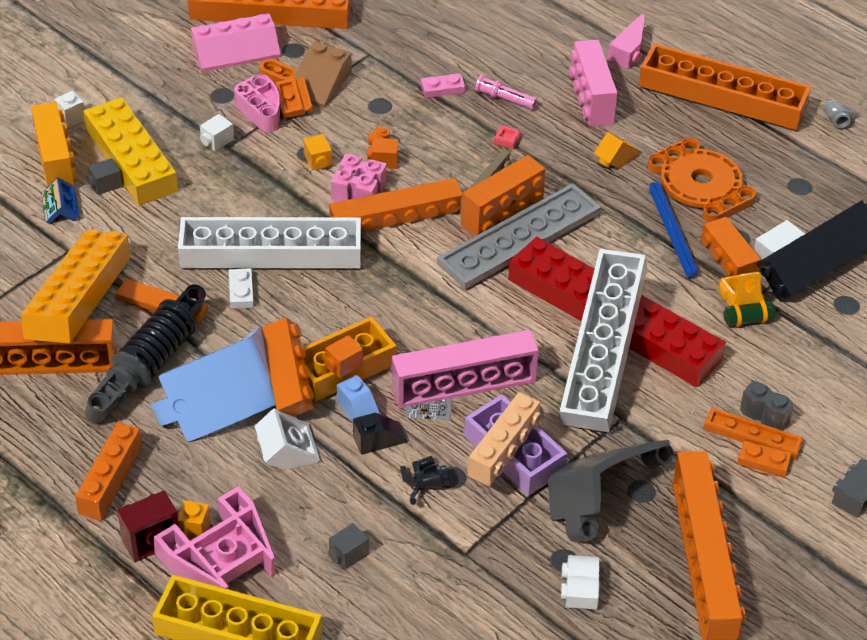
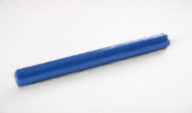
[649,182,699,278]

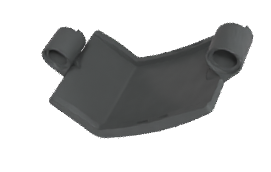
[548,440,674,542]

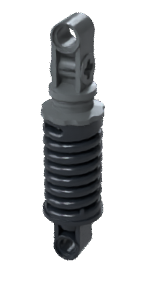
[85,284,206,423]

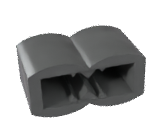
[740,381,794,430]

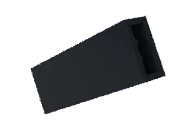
[756,200,867,302]

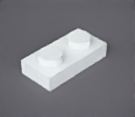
[229,268,254,309]

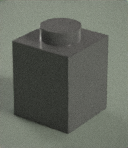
[86,158,123,195]
[328,523,369,570]

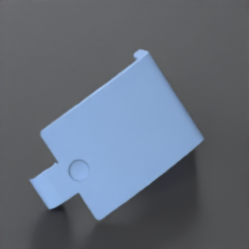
[150,327,276,441]

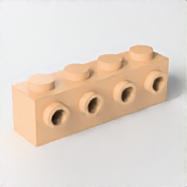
[468,392,542,487]

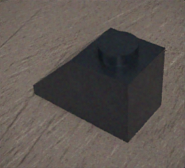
[353,412,407,455]

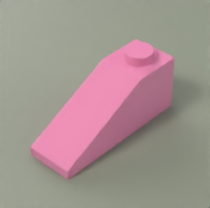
[608,14,645,69]

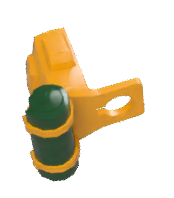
[718,272,775,327]

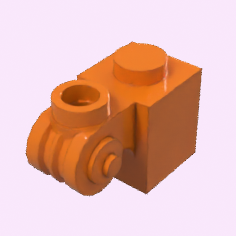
[367,127,398,169]

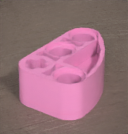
[234,74,280,133]

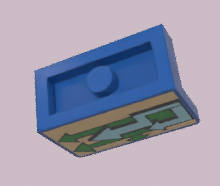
[41,177,79,224]

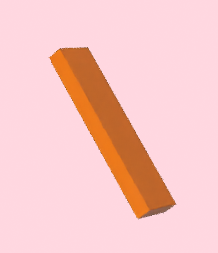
[115,278,208,326]
[703,407,804,460]

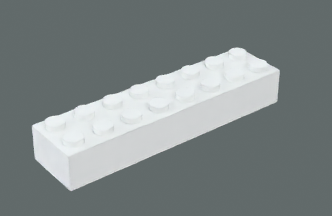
[178,217,361,268]
[560,249,647,432]

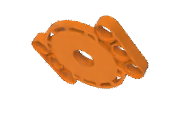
[647,138,756,222]

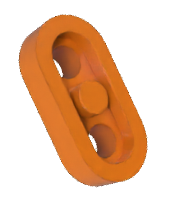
[260,59,297,82]

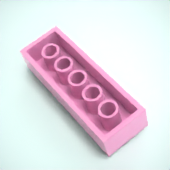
[391,330,538,408]

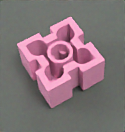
[331,154,386,202]

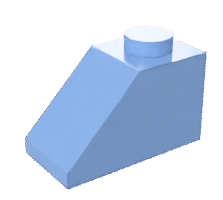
[337,375,380,422]

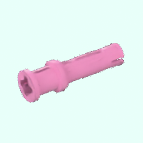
[475,74,537,110]

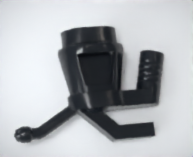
[400,456,449,505]

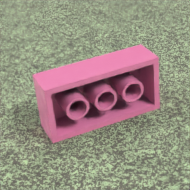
[569,40,617,127]

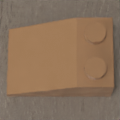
[294,41,352,108]

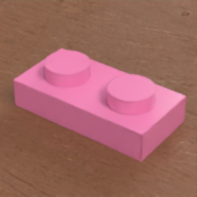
[420,73,465,98]

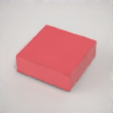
[494,126,521,149]

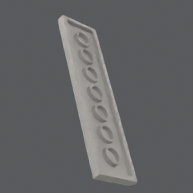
[437,183,601,289]

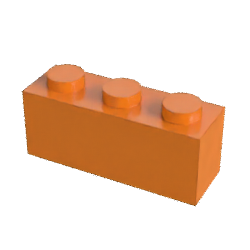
[701,217,761,276]

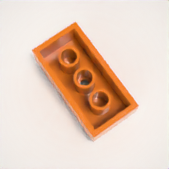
[461,155,546,236]

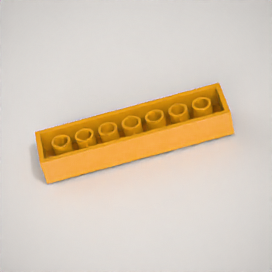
[21,229,130,343]

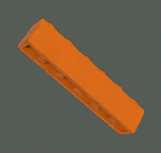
[329,178,462,232]

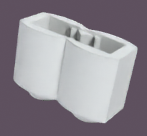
[561,555,599,610]

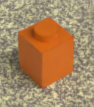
[324,335,363,378]

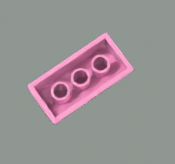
[191,13,281,72]

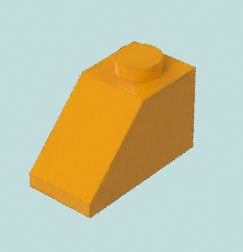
[594,131,641,168]

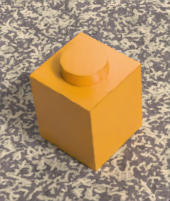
[303,134,332,171]
[178,500,210,541]

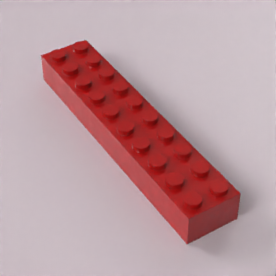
[508,236,726,387]

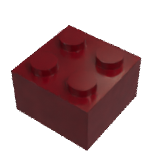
[117,490,180,563]

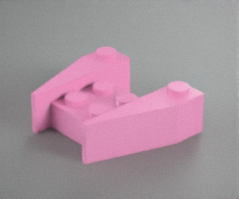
[154,486,275,590]

